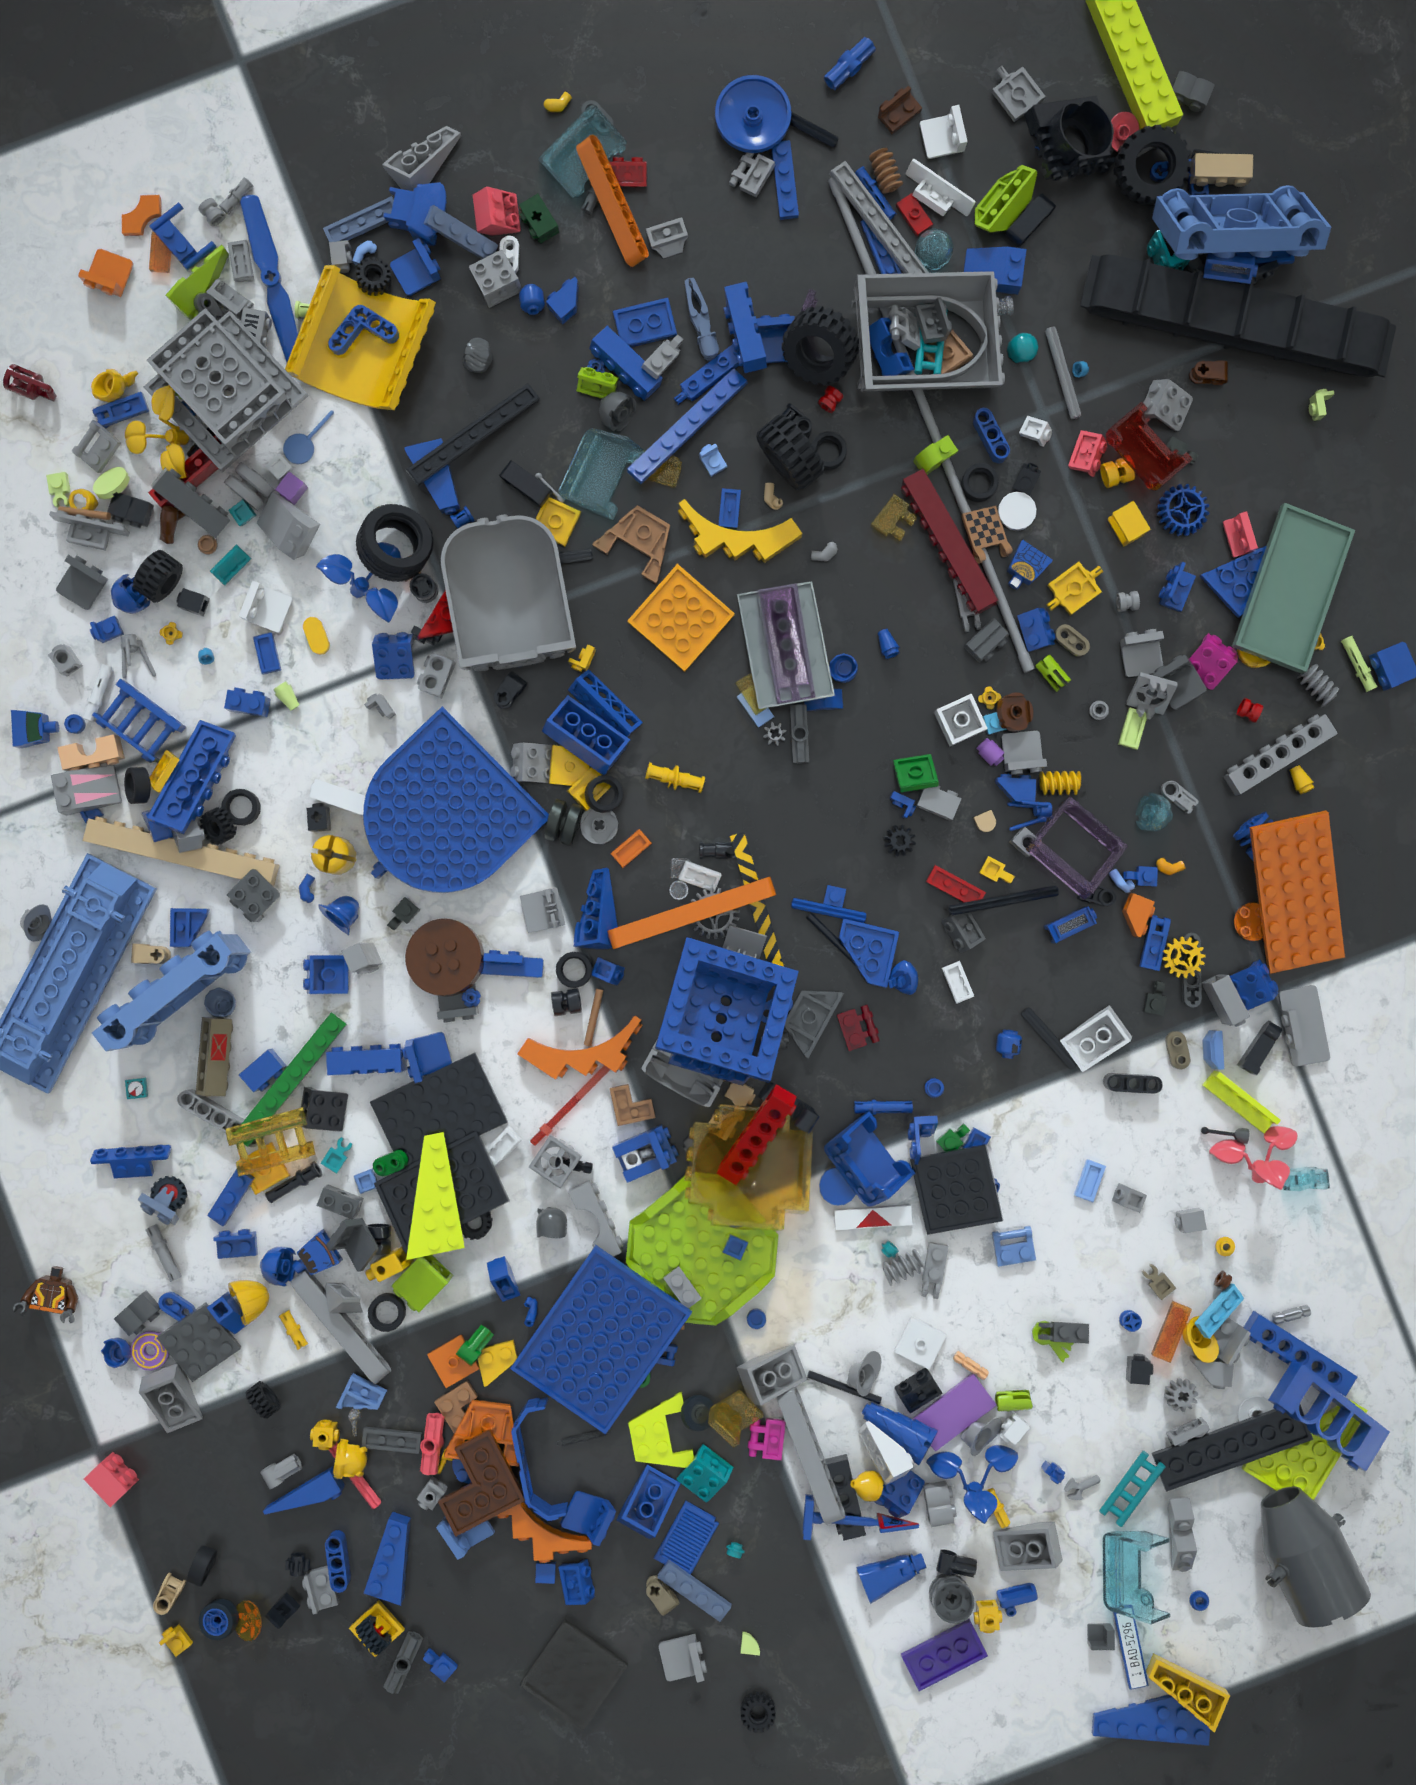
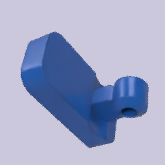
[996,1583,1038,1617]

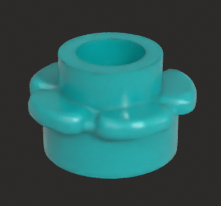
[881,1240,899,1258]
[726,1542,745,1558]

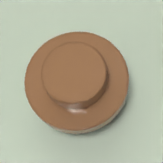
[198,535,217,555]

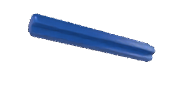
[791,898,866,923]

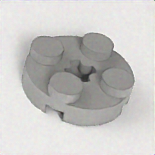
[580,808,618,844]

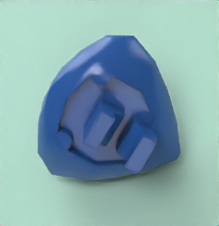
[888,960,918,995]

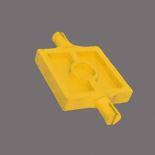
[1046,562,1103,615]

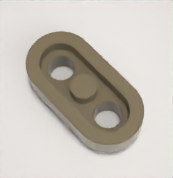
[1055,624,1090,657]
[1165,1031,1191,1069]

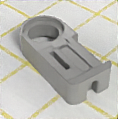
[1160,781,1199,814]

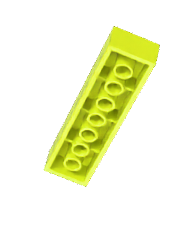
[1085,0,1183,130]

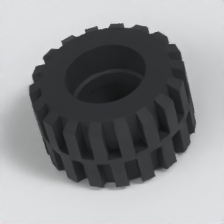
[133,550,183,603]

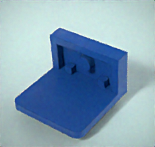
[390,238,441,296]
[757,314,795,363]
[372,632,415,679]
[1369,642,1416,691]
[1230,960,1278,1011]
[402,1032,452,1083]
[874,1470,925,1518]
[560,1491,616,1546]

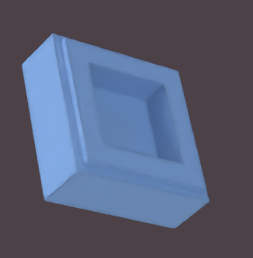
[354,1168,377,1194]

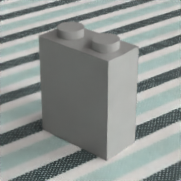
[1201,974,1250,1027]

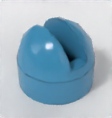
[1072,361,1089,377]
[198,648,214,665]

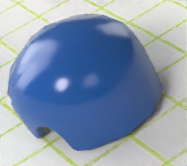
[829,653,858,683]
[101,1338,131,1368]

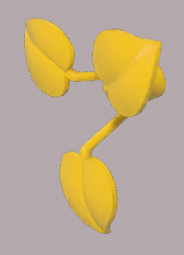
[125,385,189,478]

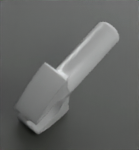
[1064,1475,1100,1500]

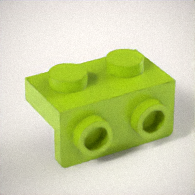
[576,367,619,398]

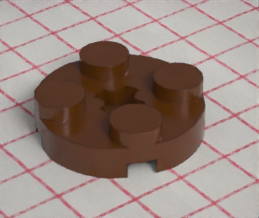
[997,692,1033,732]

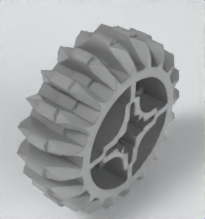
[691,887,740,939]

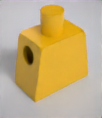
[365,1246,414,1282]

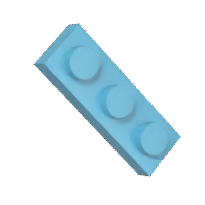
[1194,1283,1244,1339]

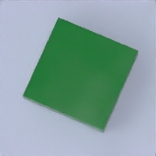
[893,754,939,792]

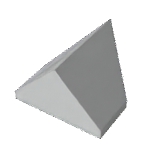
[325,1283,363,1313]

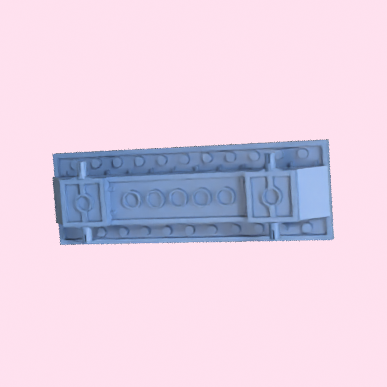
[0,853,157,1094]

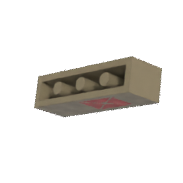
[195,1017,233,1096]

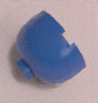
[111,574,150,614]
[260,1247,297,1286]

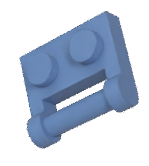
[992,1226,1036,1267]

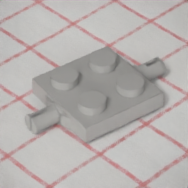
[991,66,1046,122]

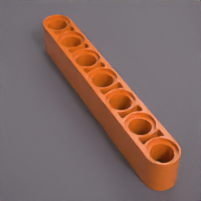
[576,134,649,267]

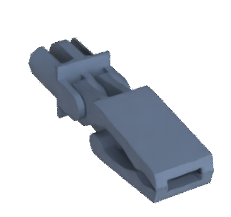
[685,278,719,361]

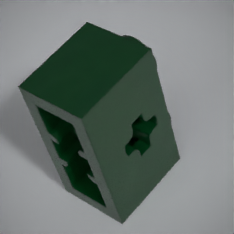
[518,193,559,244]

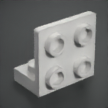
[919,105,968,159]
[239,580,293,633]

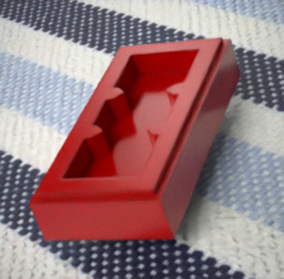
[896,193,933,237]

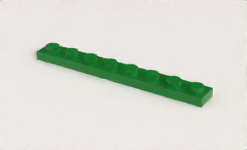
[233,1012,347,1147]

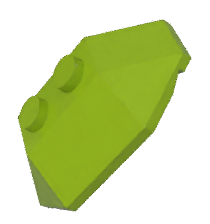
[975,165,1037,232]

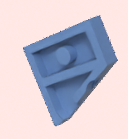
[336,1373,387,1410]

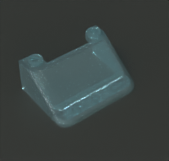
[559,428,645,520]

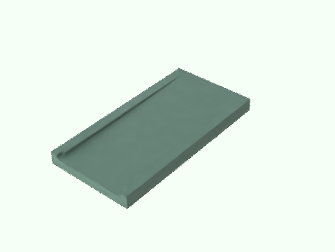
[1232,503,1355,674]

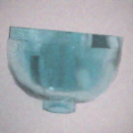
[915,228,953,270]
[1136,792,1173,832]

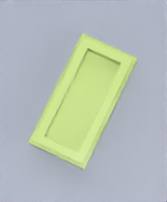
[1118,707,1147,750]

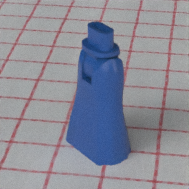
[856,1553,927,1604]

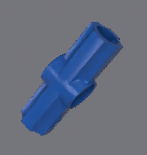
[824,37,876,90]

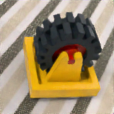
[349,1600,405,1657]

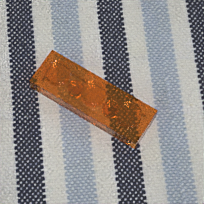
[1151,1300,1192,1363]

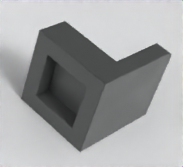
[1087,1623,1115,1650]

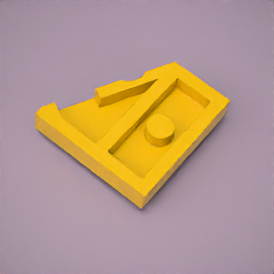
[478,1340,518,1387]

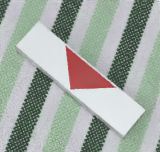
[834,1205,913,1230]

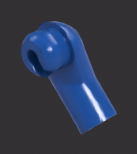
[299,873,315,903]
[524,1297,538,1327]

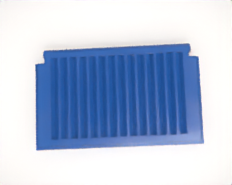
[654,1501,719,1575]

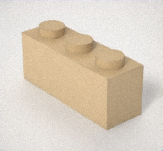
[1190,153,1253,187]

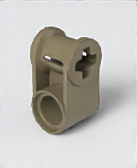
[646,1575,680,1616]

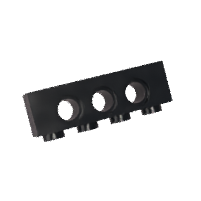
[825,1454,866,1541]

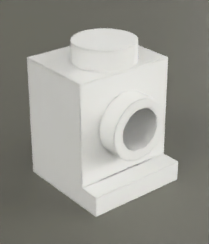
[999,1411,1030,1445]

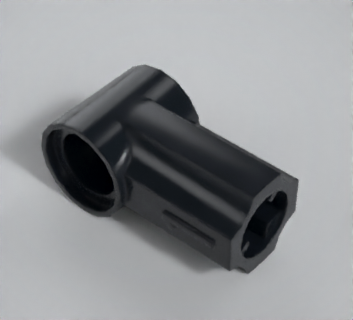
[936,1549,977,1578]

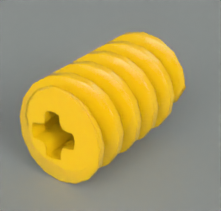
[1039,771,1081,795]

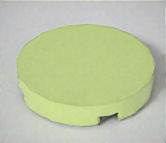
[93,467,130,499]

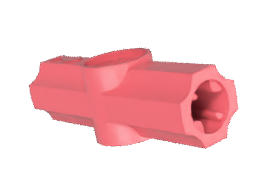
[420,1413,444,1475]

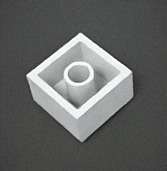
[934,694,988,747]

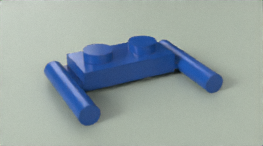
[149,202,217,271]

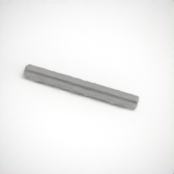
[1045,327,1081,419]

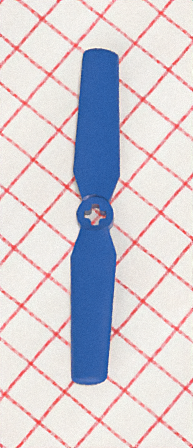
[240,195,298,362]

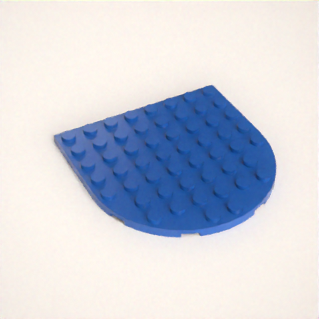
[363,706,549,893]

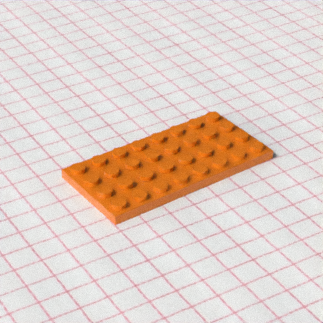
[1249,810,1345,974]

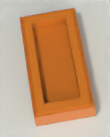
[611,829,652,868]

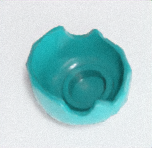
[1007,333,1039,363]

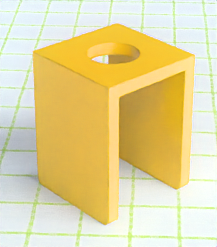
[1107,501,1151,547]

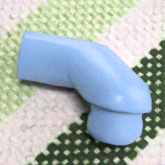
[352,241,377,265]
[1109,869,1135,893]

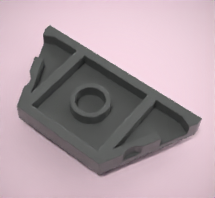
[785,990,844,1058]

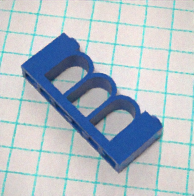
[1268,1361,1390,1471]

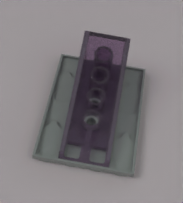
[737,581,835,709]

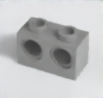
[417,652,456,699]

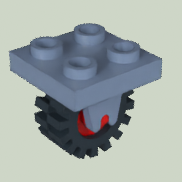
[138,1176,187,1226]

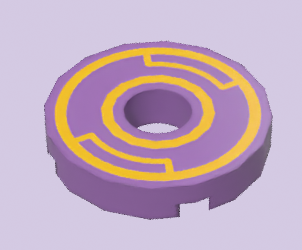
[130,1330,169,1370]

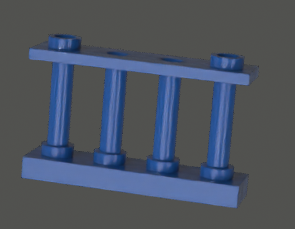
[92,679,186,763]

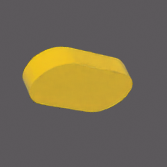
[303,617,330,655]

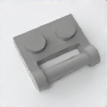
[72,420,121,473]

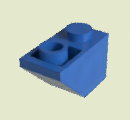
[546,277,579,325]
[995,774,1036,803]
[207,1292,247,1334]

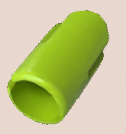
[1036,655,1071,692]
[995,1390,1033,1411]

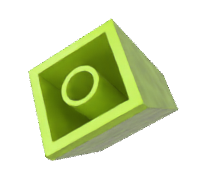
[392,1255,454,1312]

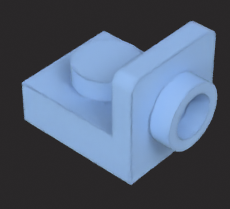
[699,444,727,477]

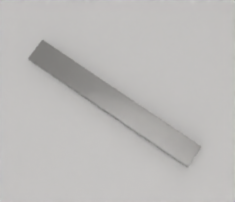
[829,161,929,274]

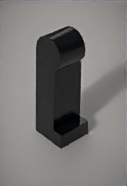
[1237,1021,1282,1075]

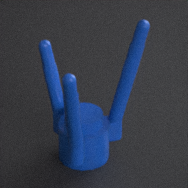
[1007,800,1052,831]

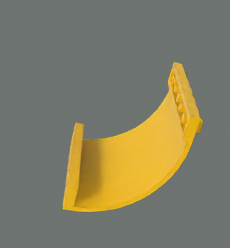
[285,265,436,410]

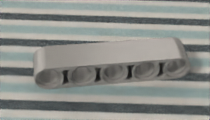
[177,1089,265,1147]

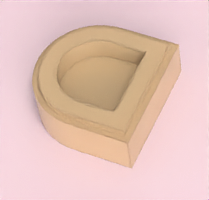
[973,810,996,832]

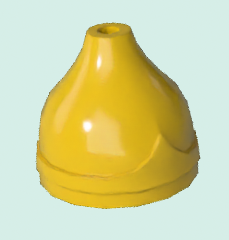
[850,1471,883,1502]

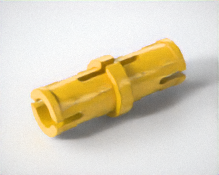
[278,1310,308,1350]

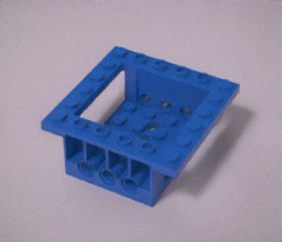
[655,937,799,1086]

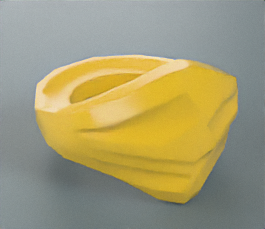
[68,489,98,510]

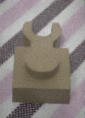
[1142,1264,1176,1300]

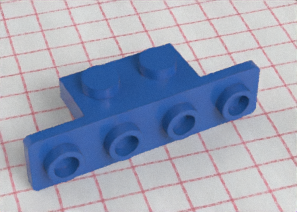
[481,950,544,978]
[90,1145,172,1179]

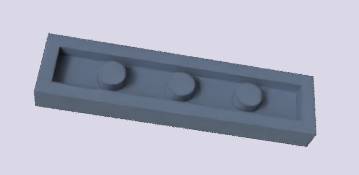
[323,196,394,242]
[424,205,498,259]
[657,1560,732,1622]

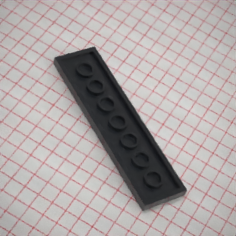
[1151,1405,1313,1492]

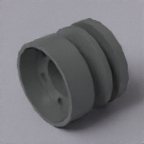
[929,1573,974,1623]

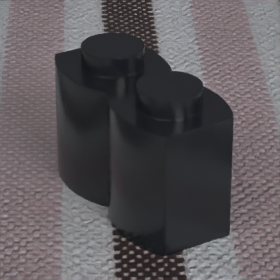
[107,492,154,529]

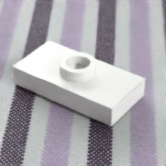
[678,861,722,892]
[941,961,974,1004]
[486,1126,523,1167]

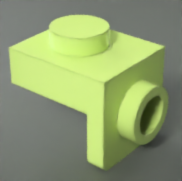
[1309,389,1334,421]

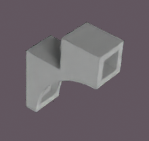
[1167,1498,1197,1572]

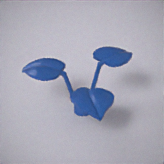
[316,542,401,623]
[926,1445,1018,1524]

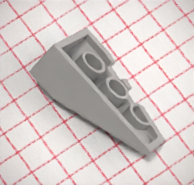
[382,126,461,191]

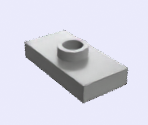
[228,240,254,282]

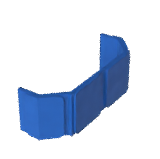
[511,1398,569,1521]

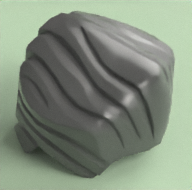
[463,338,493,373]

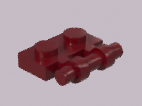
[836,1004,880,1051]

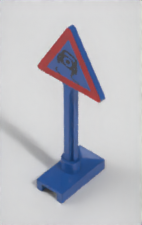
[803,1494,919,1540]

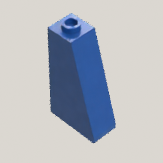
[404,438,460,515]

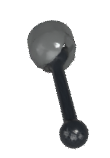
[1201,1127,1249,1144]

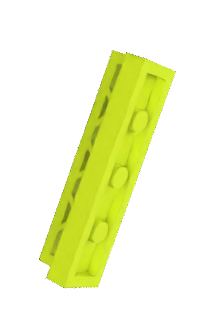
[1202,1071,1281,1134]

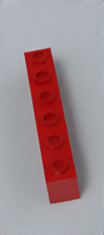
[716,1084,797,1185]

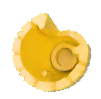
[228,1280,269,1325]

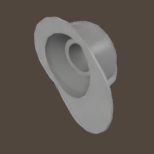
[20,904,52,942]
[847,1351,882,1396]
[961,1418,1002,1456]

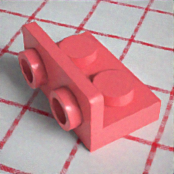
[1068,430,1107,477]
[1223,511,1258,558]

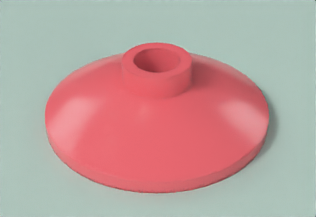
[1111,112,1139,152]

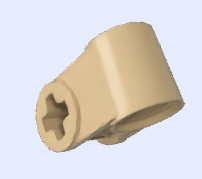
[131,943,171,964]
[153,1572,186,1615]

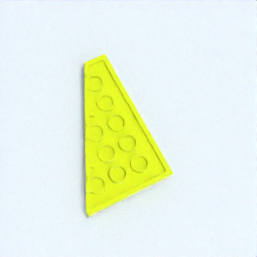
[1241,1399,1368,1500]

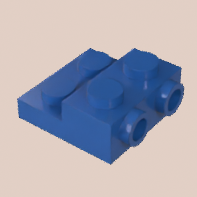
[303,955,348,994]

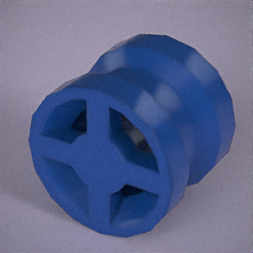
[1119,1310,1142,1332]

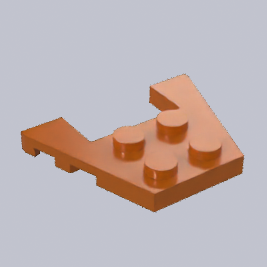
[444,1400,519,1466]

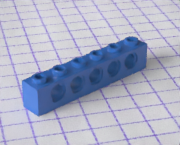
[1243,1311,1358,1397]

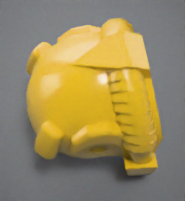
[333,1439,367,1479]

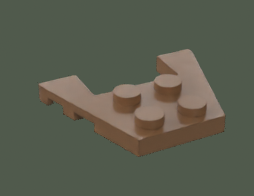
[592,505,670,584]

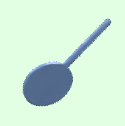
[283,410,334,464]

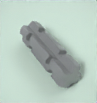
[1272,1305,1311,1324]

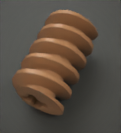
[869,148,903,194]

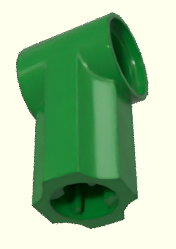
[456,1325,494,1366]

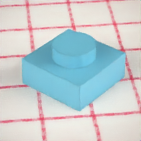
[983,712,1006,735]

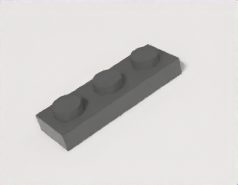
[361,1427,422,1454]

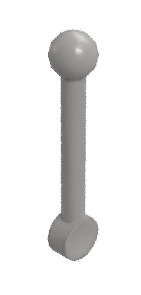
[535,473,565,503]

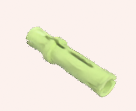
[1341,636,1378,692]

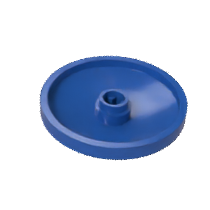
[715,75,791,153]

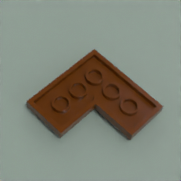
[438,1429,525,1537]

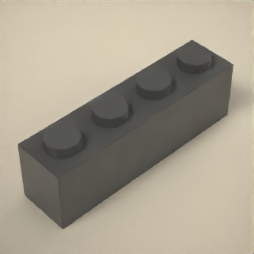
[151,467,230,538]

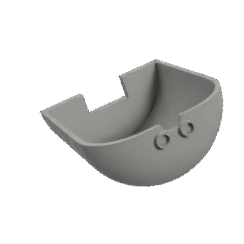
[441,514,576,671]

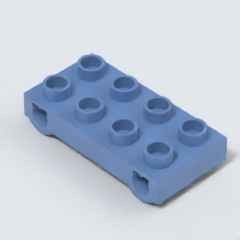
[1152,185,1331,260]
[92,931,251,1052]

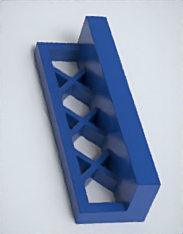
[568,669,643,738]

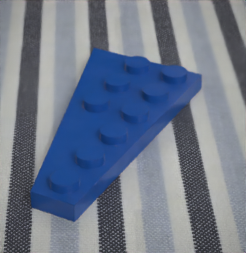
[1200,546,1266,618]
[1092,1695,1210,1746]

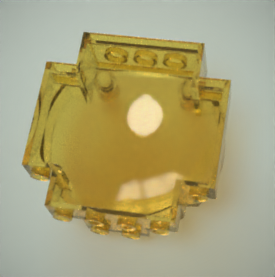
[685,1104,813,1231]

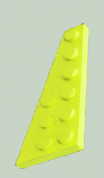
[406,1132,465,1260]

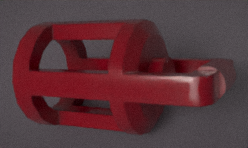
[3,364,57,401]

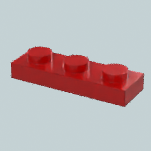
[926,865,986,903]

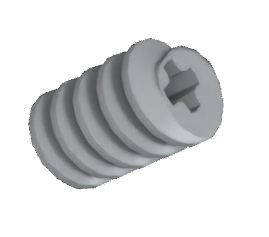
[1296,664,1339,707]
[883,1249,926,1286]

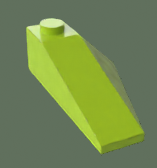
[165,245,229,321]

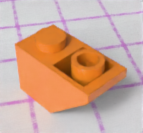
[1122,893,1155,938]

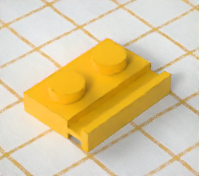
[567,767,611,811]

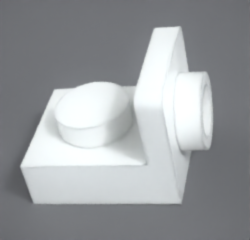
[1019,416,1052,447]

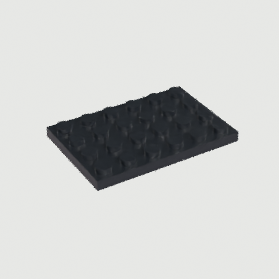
[370,1052,508,1166]
[374,1131,510,1254]

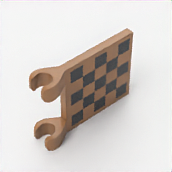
[961,506,1013,564]

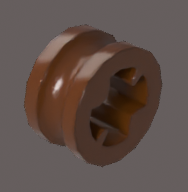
[1214,1271,1232,1291]

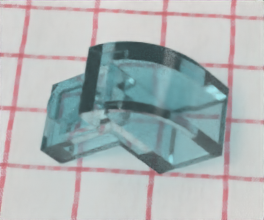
[1283,1167,1330,1191]

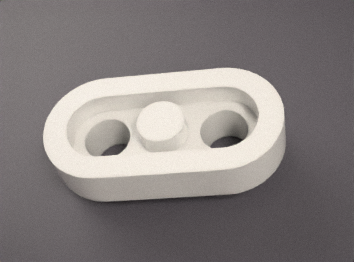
[500,236,519,273]

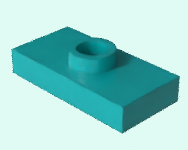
[210,544,251,585]

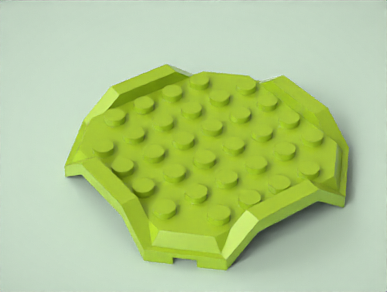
[626,1171,779,1326]

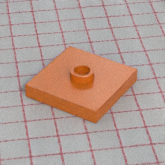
[427,1334,480,1388]

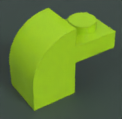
[913,435,958,475]

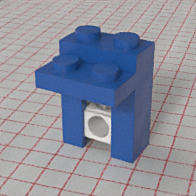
[612,1124,679,1183]

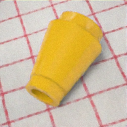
[1289,765,1315,795]

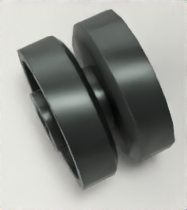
[545,799,583,846]

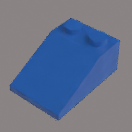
[964,247,1026,295]
[616,1465,681,1539]

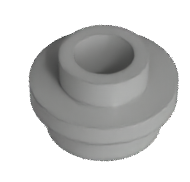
[1089,701,1109,720]

